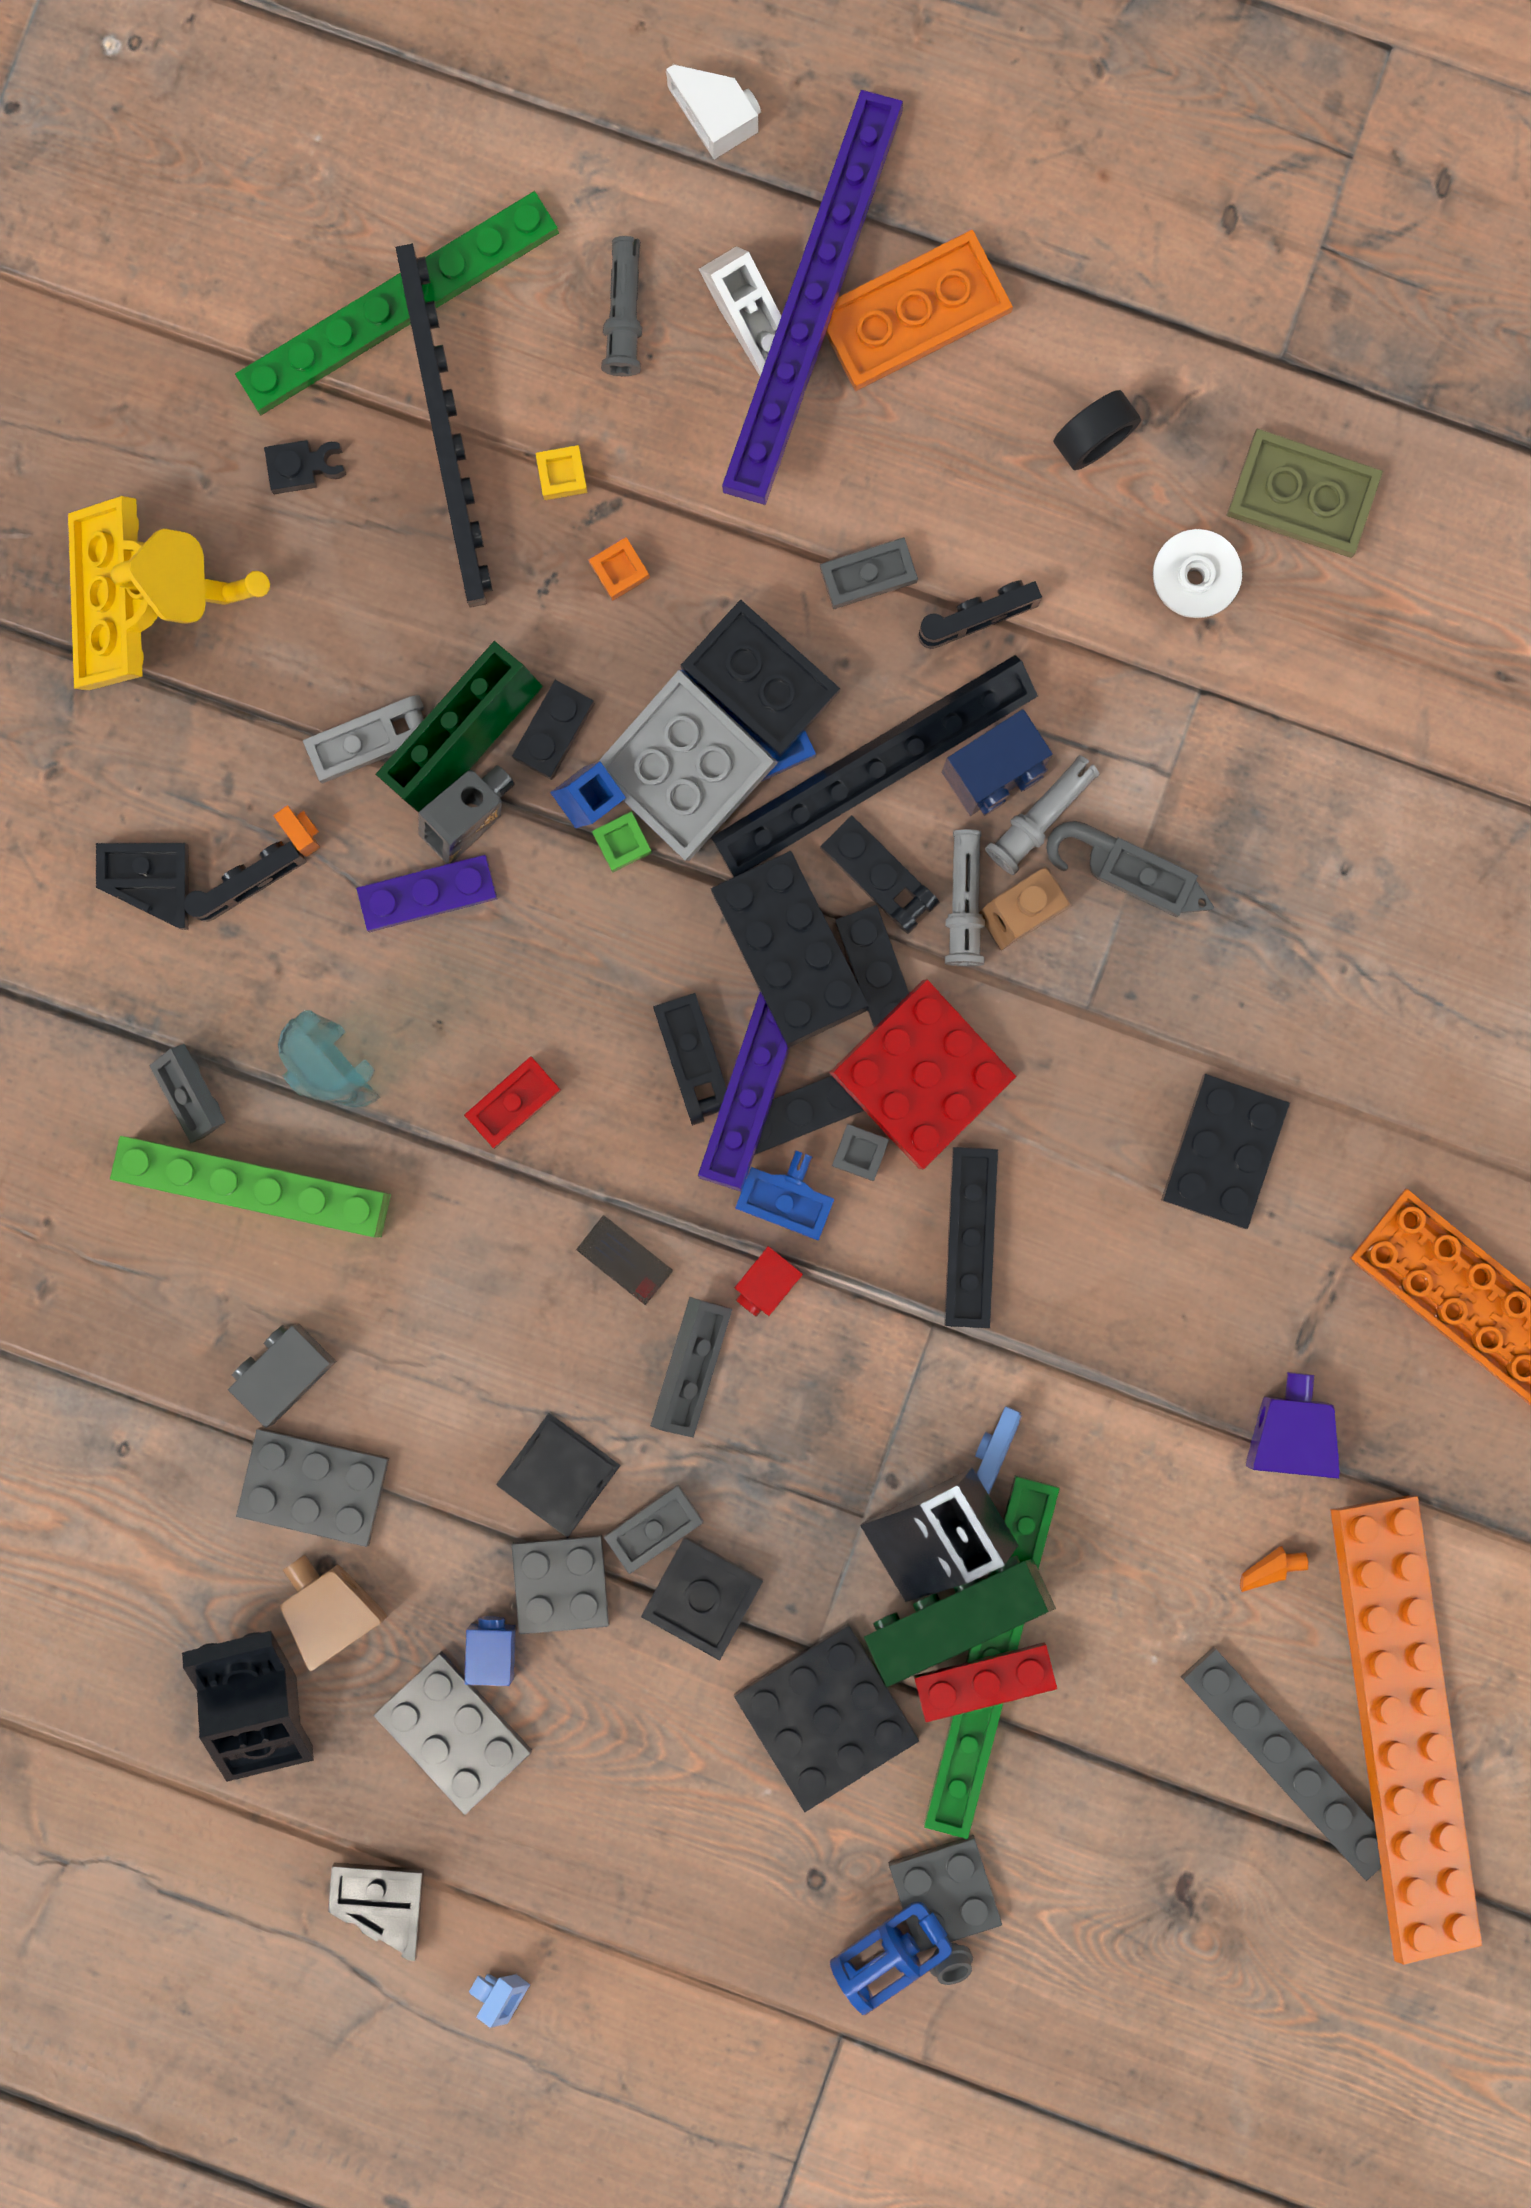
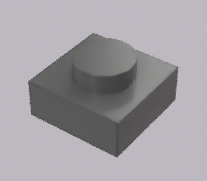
[832,1124,889,1181]

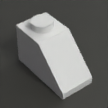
[666,64,761,159]

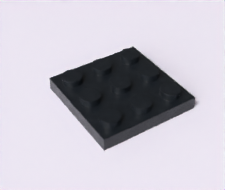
[734,1623,919,1813]

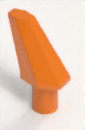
[1240,1546,1308,1592]

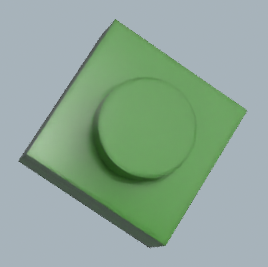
[592,811,652,873]

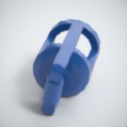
[830,1902,952,2015]

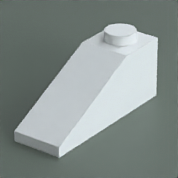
[699,247,781,376]

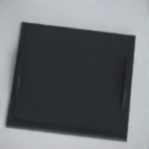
[496,1413,621,1538]

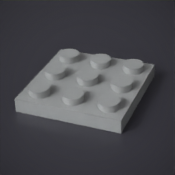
[598,670,778,861]

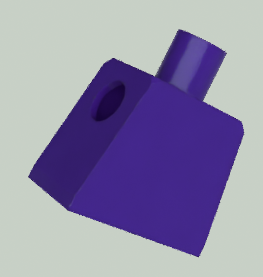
[1246,1372,1340,1479]

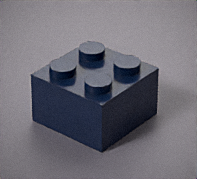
[942,709,1053,816]

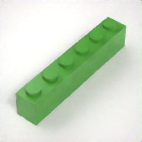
[110,1136,391,1237]

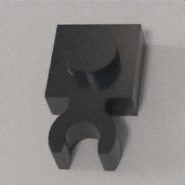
[264,440,346,495]

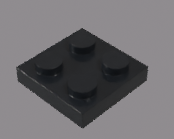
[641,1536,763,1661]

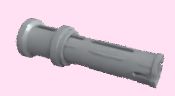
[985,755,1100,875]
[945,829,985,967]

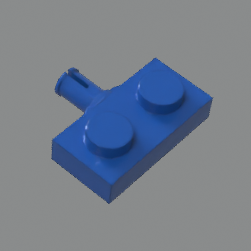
[735,1150,834,1241]

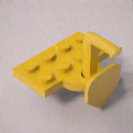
[68,496,270,690]

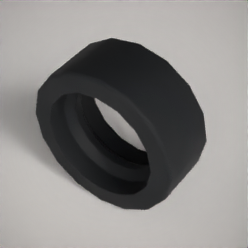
[1053,390,1141,470]

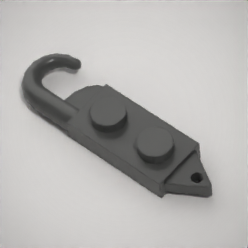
[1046,821,1214,917]

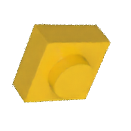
[535,445,588,500]

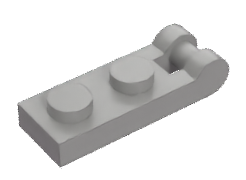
[303,695,424,784]

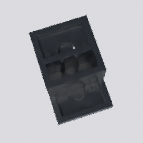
[182,1631,314,1782]

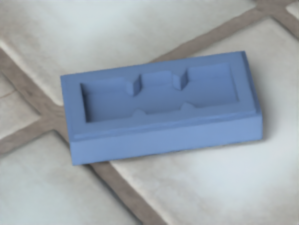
[975,1406,1023,1495]

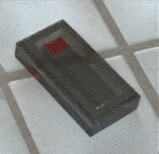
[576,1215,674,1305]

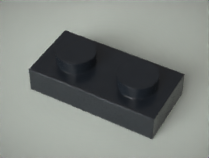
[512,679,595,780]

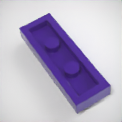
[356,855,498,933]

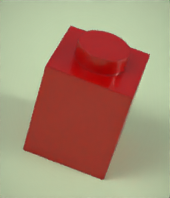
[734,1246,803,1317]

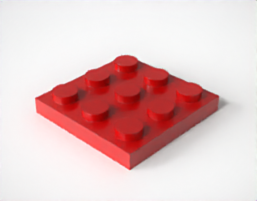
[829,979,1017,1170]

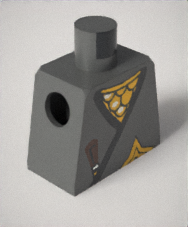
[418,765,515,864]

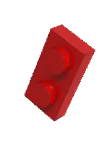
[464,1056,561,1149]

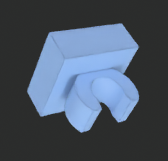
[469,1974,530,2028]

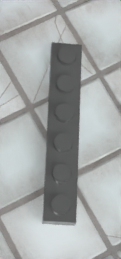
[1181,1646,1381,1881]

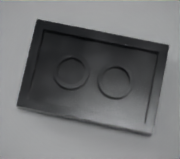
[681,599,840,757]
[1161,1074,1290,1229]

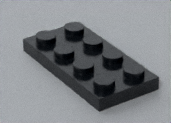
[711,851,869,1048]

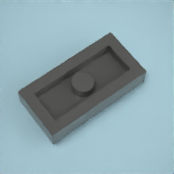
[820,537,918,610]
[149,1044,226,1144]
[604,1485,704,1574]

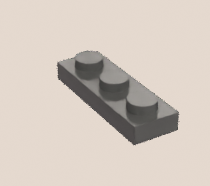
[650,1297,732,1438]

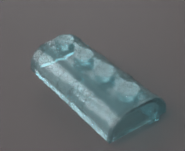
[278,1010,380,1108]

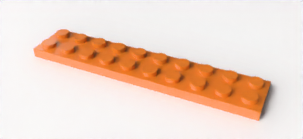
[1330,1495,1482,1965]

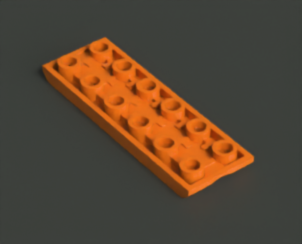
[1350,1189,1531,1406]

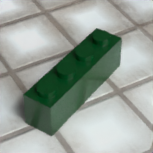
[375,641,543,813]
[864,1555,1056,1687]

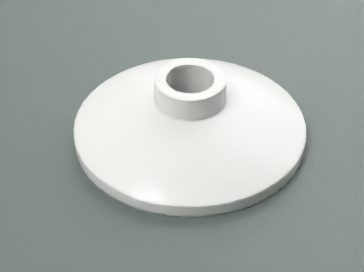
[1153,529,1242,618]

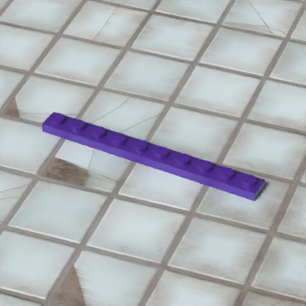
[722,90,903,505]

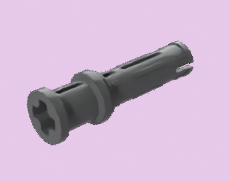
[601,236,642,377]

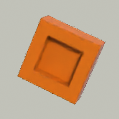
[589,537,650,601]
[273,805,320,857]

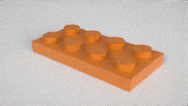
[825,229,1013,391]

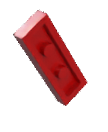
[914,1642,1058,1723]

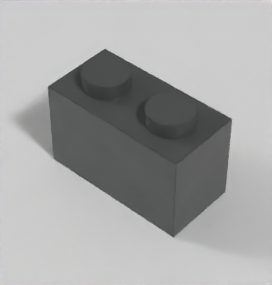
[228,1324,337,1428]

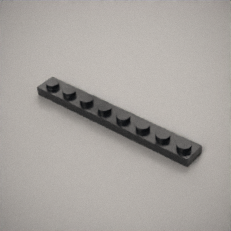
[395,243,493,608]
[711,655,1038,877]

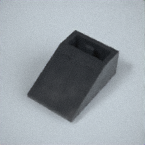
[860,1468,1019,1602]

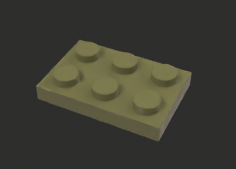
[1226,429,1383,558]

